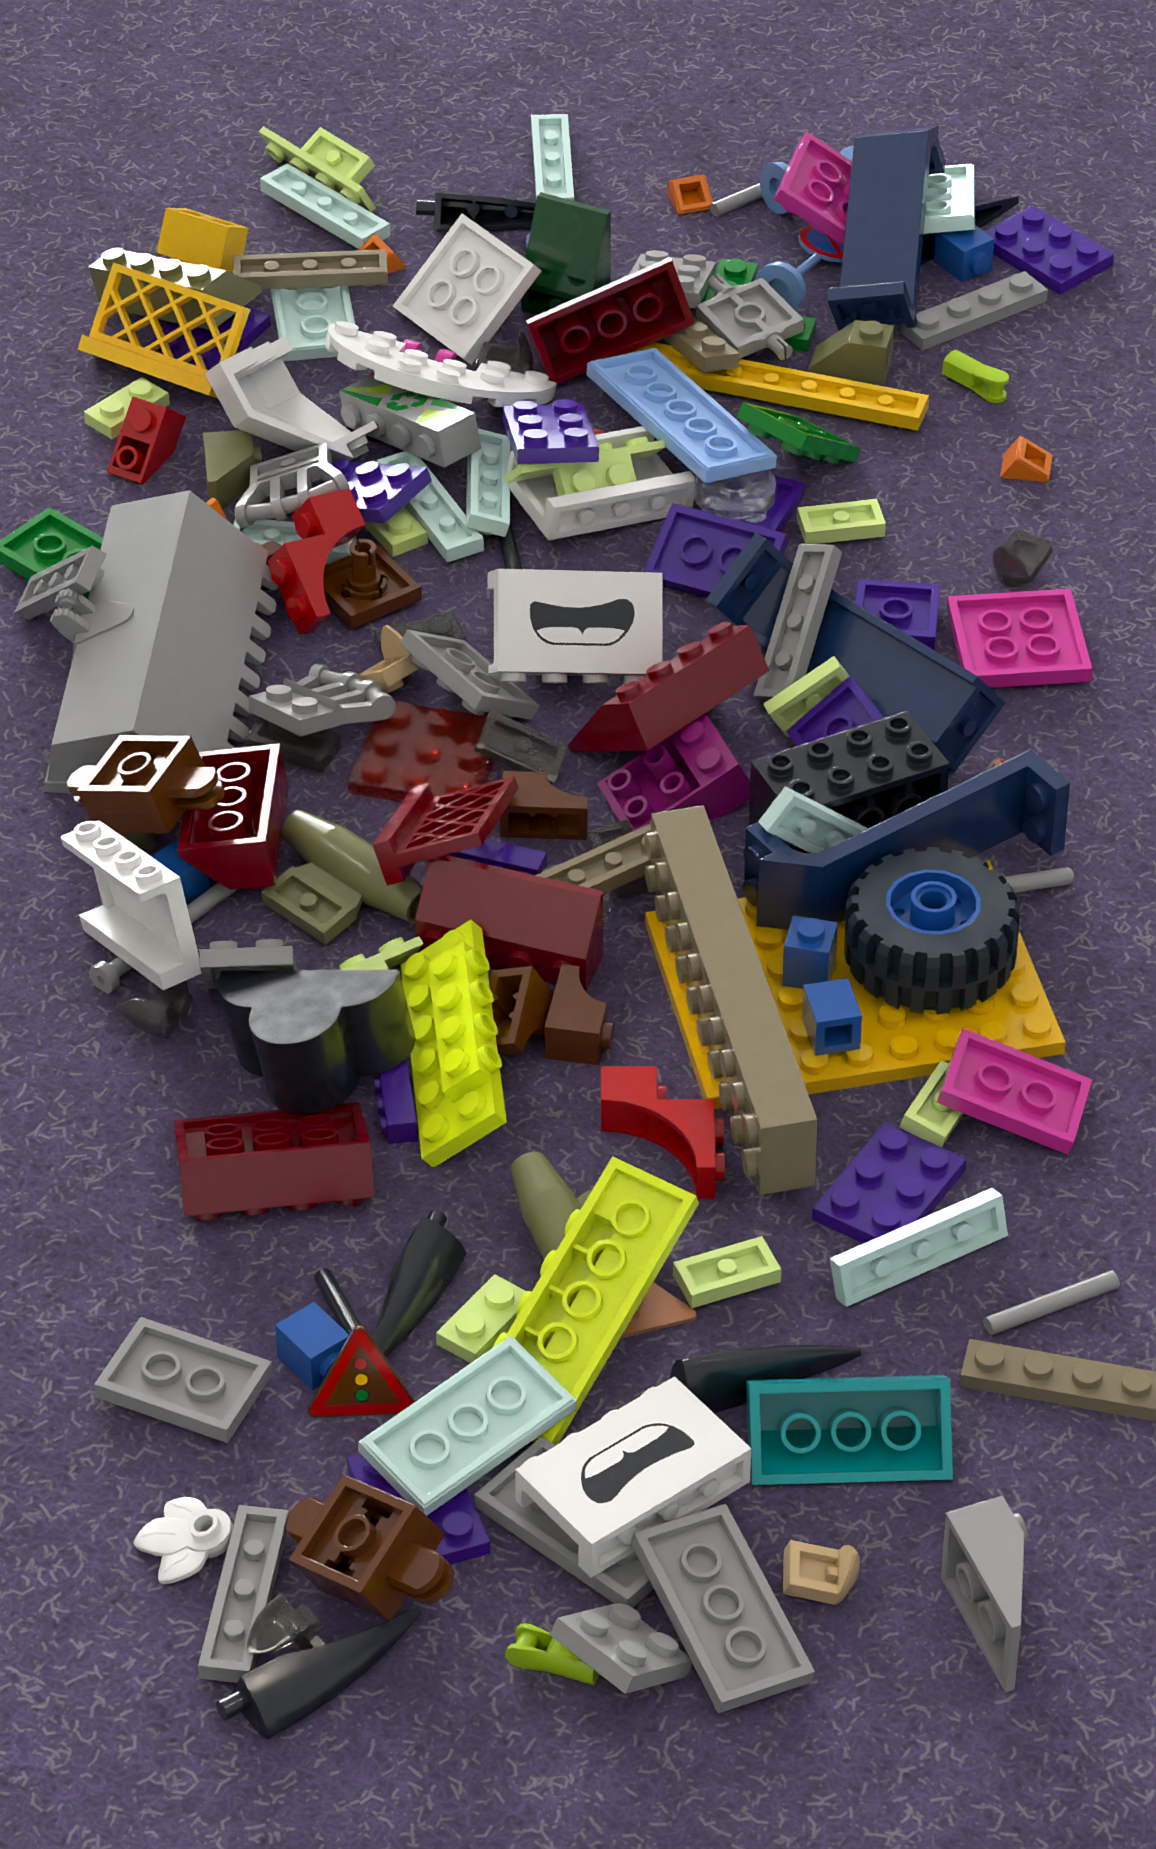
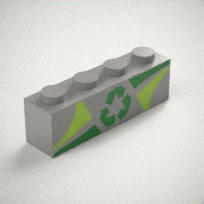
[339,373,481,468]

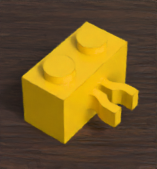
[156,208,249,272]

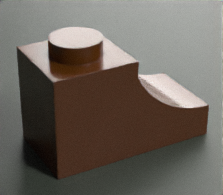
[500,771,588,840]
[544,964,615,1065]
[489,966,554,1056]

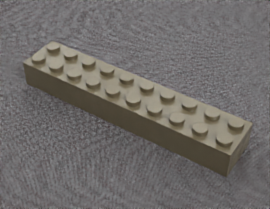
[644,805,817,1195]

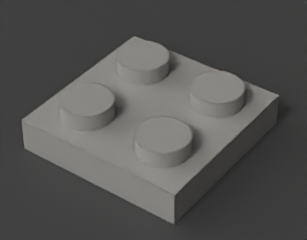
[550,1603,693,1694]

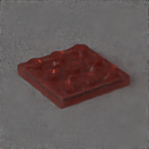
[348,701,507,802]

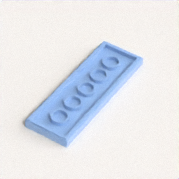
[587,348,777,483]

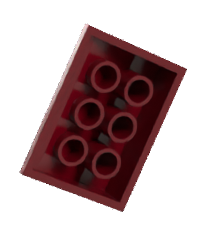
[568,622,769,752]
[174,1102,375,1220]

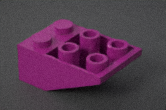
[597,713,750,834]

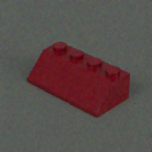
[526,257,695,385]
[177,743,289,890]
[415,855,603,991]

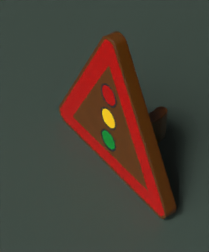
[308,1325,416,1417]

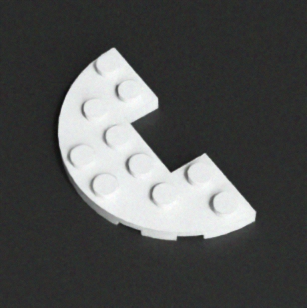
[325,321,557,407]

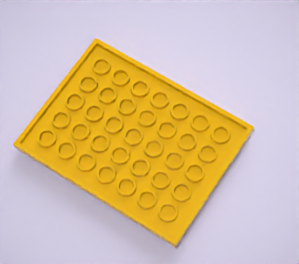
[645,860,1066,1109]

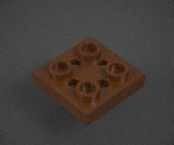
[323,539,422,629]

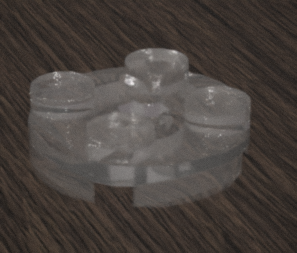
[694,471,776,523]

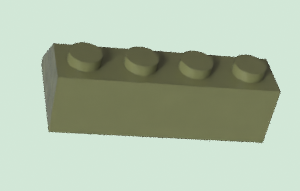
[88,248,262,330]

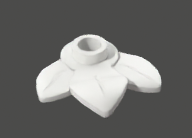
[133,1497,233,1584]

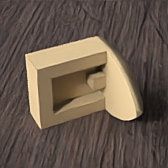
[359,625,420,693]
[783,1540,860,1605]

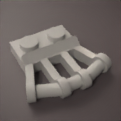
[235,442,350,527]
[249,664,396,736]

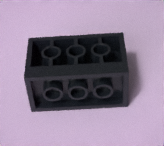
[749,711,949,853]

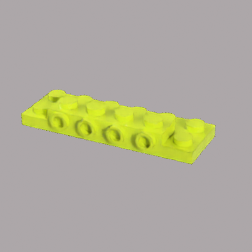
[400,919,507,1167]
[493,1156,699,1445]

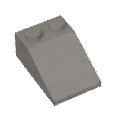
[941,1495,1028,1692]

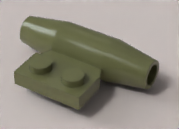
[261,810,423,945]
[510,1152,595,1261]

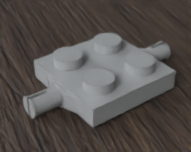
[696,274,804,360]

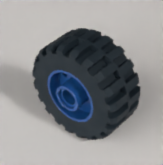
[844,847,1020,1014]

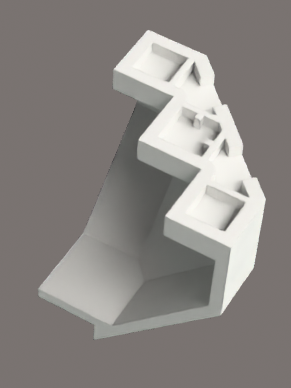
[205,336,378,462]

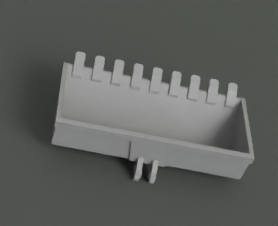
[43,490,278,794]

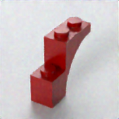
[267,488,366,635]
[601,1066,725,1199]

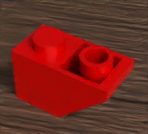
[107,396,186,484]

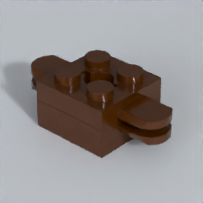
[67,735,225,834]
[286,1474,454,1621]

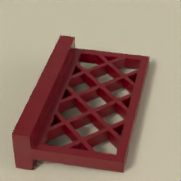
[372,776,519,886]

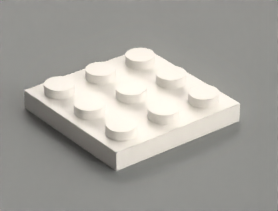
[393,214,541,365]

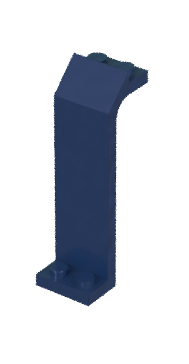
[827,125,946,331]
[706,533,1006,772]
[742,749,1070,930]

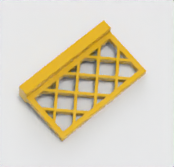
[77,262,250,398]

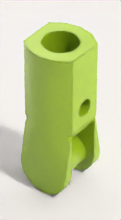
[942,350,1009,403]
[505,1623,600,1686]

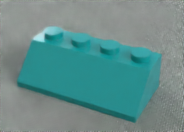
[746,1375,953,1485]

